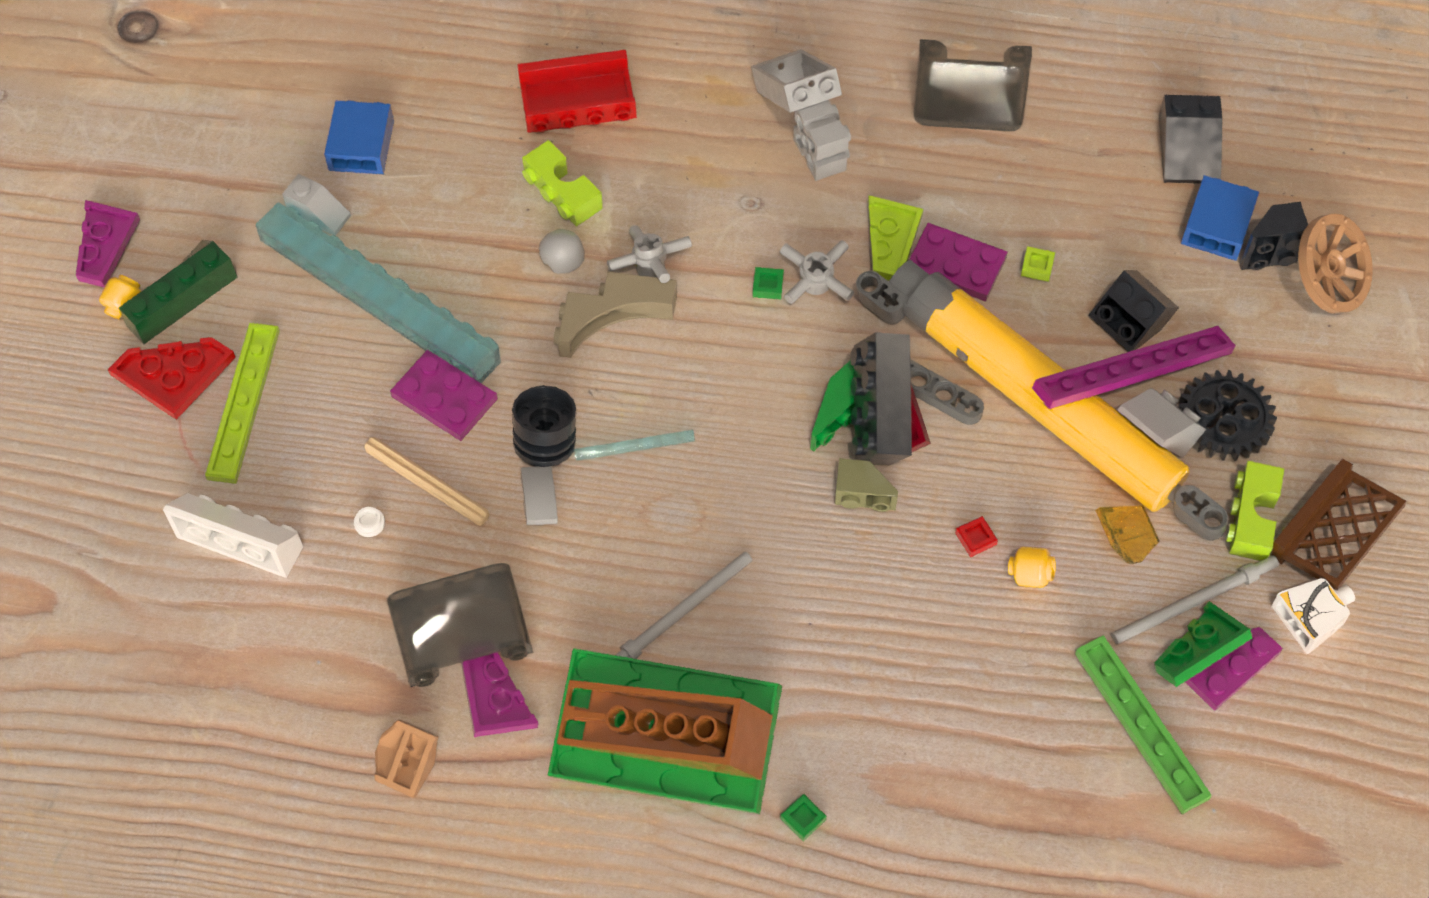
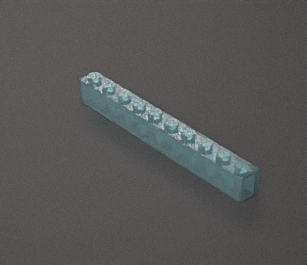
[255,202,501,383]

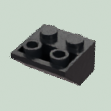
[1240,202,1308,270]
[1089,270,1179,352]

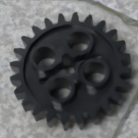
[1178,370,1277,461]

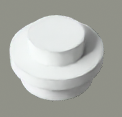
[354,507,385,537]

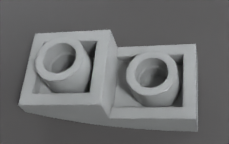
[521,466,558,525]

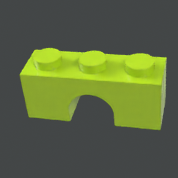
[522,140,603,227]
[1226,461,1284,561]

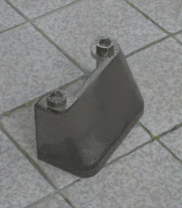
[913,39,1032,132]
[387,563,533,688]

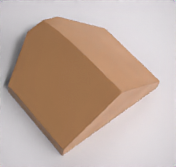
[374,720,438,798]

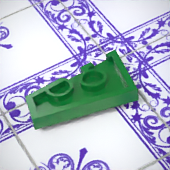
[1154,601,1252,687]

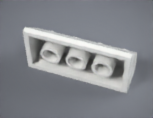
[163,493,303,578]

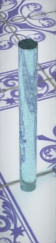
[574,430,695,461]

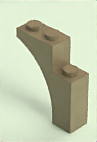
[554,272,677,358]

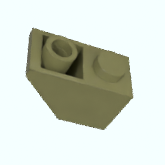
[835,458,898,512]

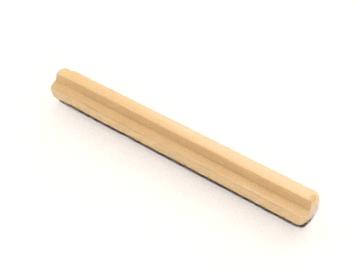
[364,437,490,526]

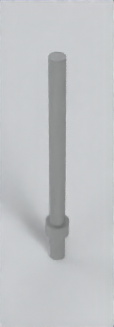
[616,552,752,659]
[1111,555,1279,644]

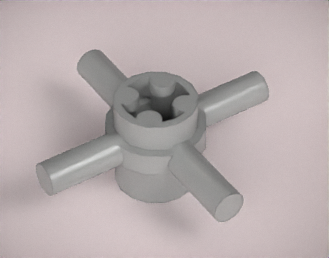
[607,225,692,283]
[780,240,854,304]

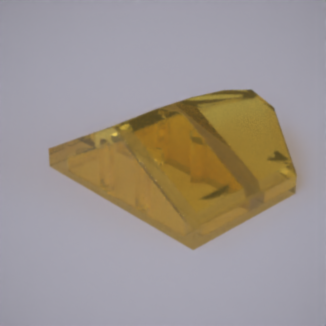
[1095,505,1160,564]

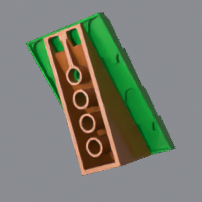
[547,648,783,814]

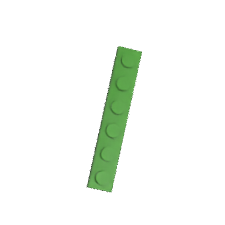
[1075,635,1212,814]

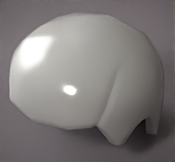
[539,229,585,274]

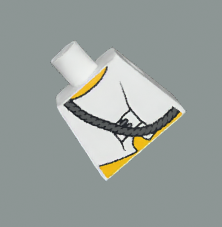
[1271,578,1355,654]

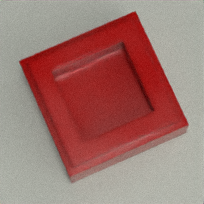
[955,516,998,558]

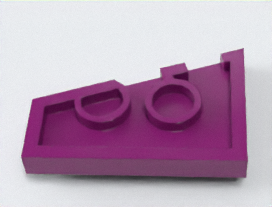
[76,200,140,287]
[1185,626,1283,711]
[459,640,539,737]

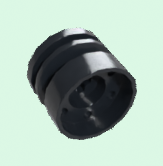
[512,385,576,467]

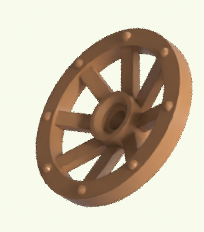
[1298,213,1373,313]

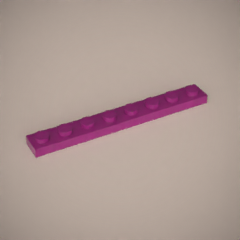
[1032,326,1236,409]

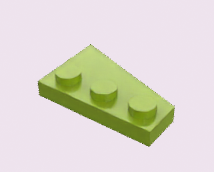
[868,195,923,281]

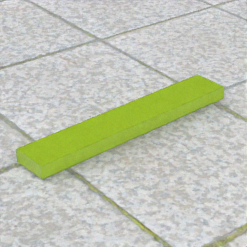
[205,323,280,484]

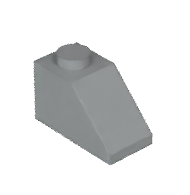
[282,174,351,236]

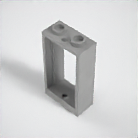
[751,49,842,113]

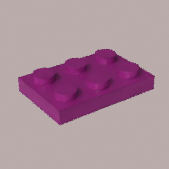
[909,222,1008,302]
[390,349,498,441]

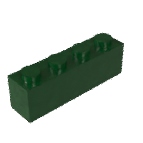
[118,240,237,344]

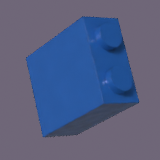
[324,100,394,175]
[1181,175,1259,261]

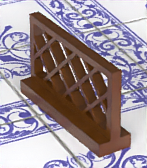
[1272,458,1406,591]

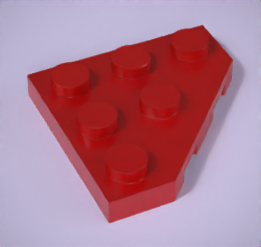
[108,337,236,420]

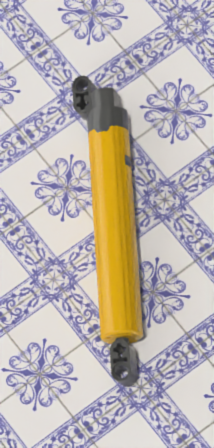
[856,260,1228,540]

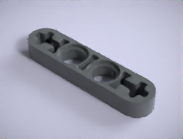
[910,359,984,425]

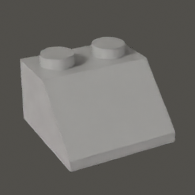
[1117,388,1206,458]

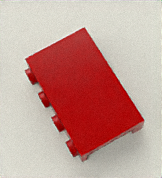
[517,49,637,133]

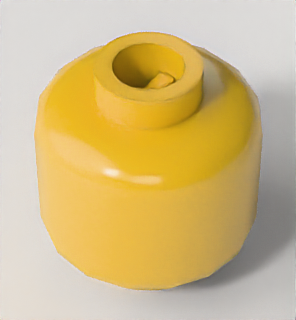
[99,275,141,320]
[1008,546,1056,588]

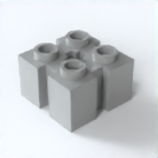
[793,100,851,181]

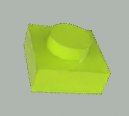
[1021,246,1056,282]

